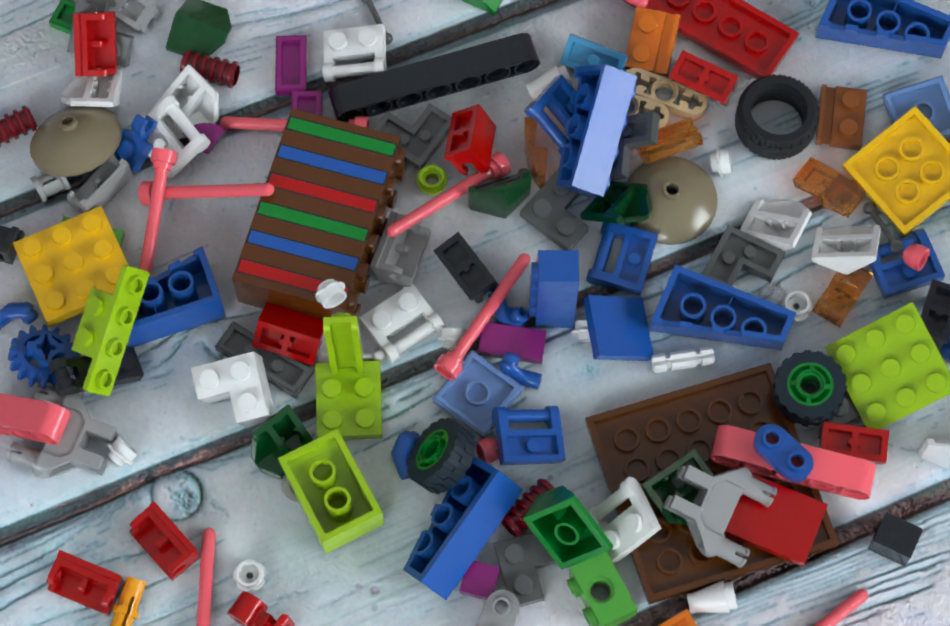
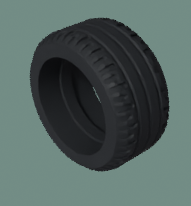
[735,74,819,160]

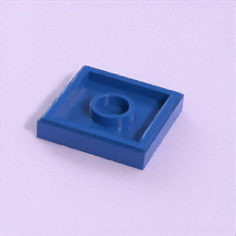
[583,295,654,361]

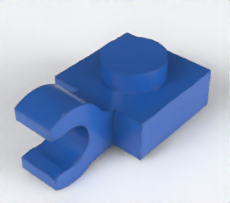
[114,114,157,172]

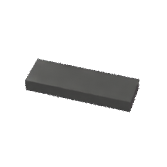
[215,321,314,398]

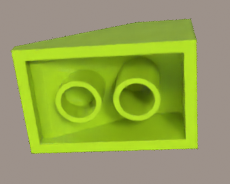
[278,429,385,555]

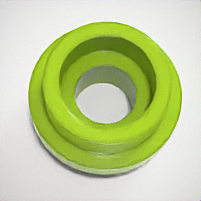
[416,165,448,195]

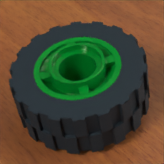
[772,350,847,427]
[407,417,477,494]

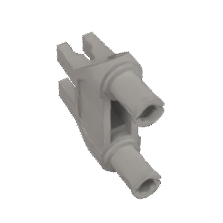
[6,383,119,479]
[663,465,777,568]

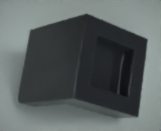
[868,512,922,566]

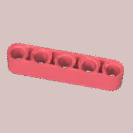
[710,425,876,500]

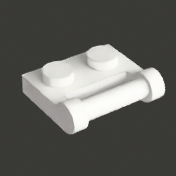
[322,24,387,82]
[147,96,210,179]
[360,283,445,363]
[587,477,662,563]

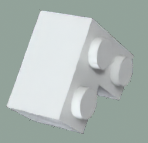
[191,351,275,427]

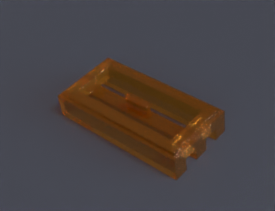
[636,118,703,164]

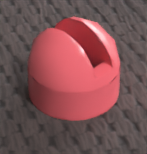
[902,244,930,272]
[475,437,499,464]

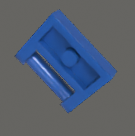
[524,74,575,154]
[586,222,658,296]
[868,228,945,299]
[492,406,566,465]

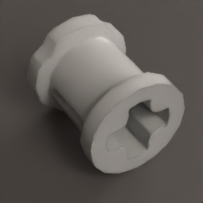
[30,174,71,203]

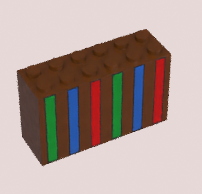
[232,108,407,319]

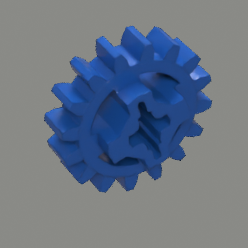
[8,324,81,390]

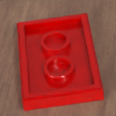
[724,466,828,567]

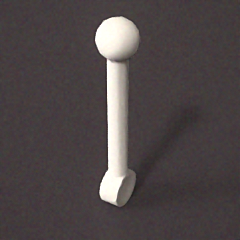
[317,350,385,363]

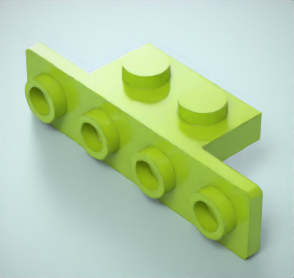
[71,264,150,396]

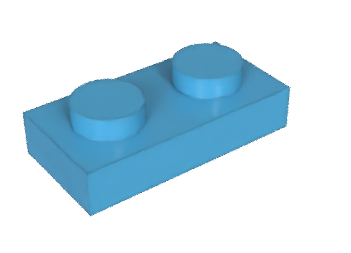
[560,34,629,70]

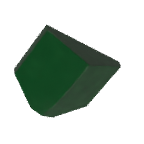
[166,0,232,56]
[468,172,531,219]
[580,181,653,224]
[250,404,314,480]
[641,448,713,525]

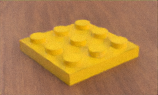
[842,106,950,237]
[13,206,129,327]

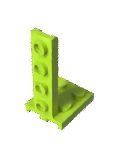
[315,313,383,440]

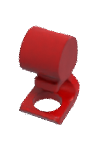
[227,591,295,626]

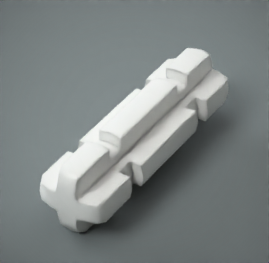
[651,346,715,373]

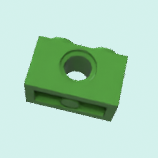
[566,552,638,626]

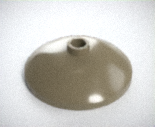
[30,106,122,177]
[627,156,717,245]

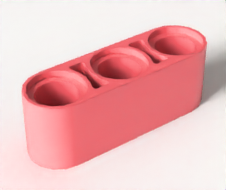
[0,393,72,445]

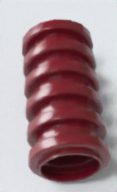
[180,50,240,89]
[0,105,38,147]
[501,478,554,537]

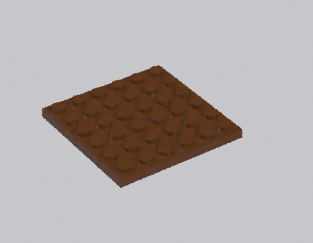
[585,363,839,605]

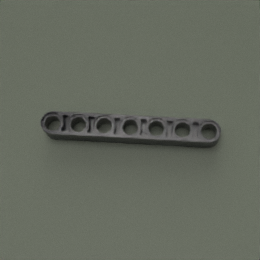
[328,33,540,122]

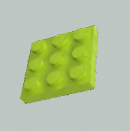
[824,302,950,429]

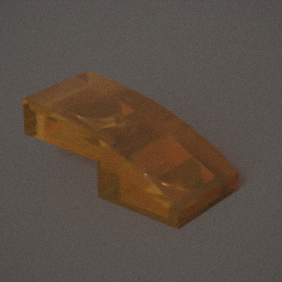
[524,117,548,189]
[793,157,866,218]
[812,268,874,328]

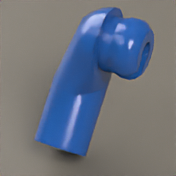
[488,291,529,327]
[0,302,38,329]
[499,352,542,390]
[391,430,420,480]

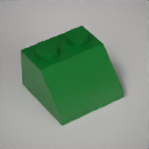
[523,485,613,570]

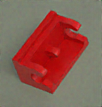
[73,11,117,77]
[669,50,739,106]
[444,104,496,175]
[252,302,324,365]
[818,421,889,465]
[129,501,201,581]
[46,550,125,616]

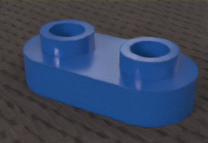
[753,424,814,482]

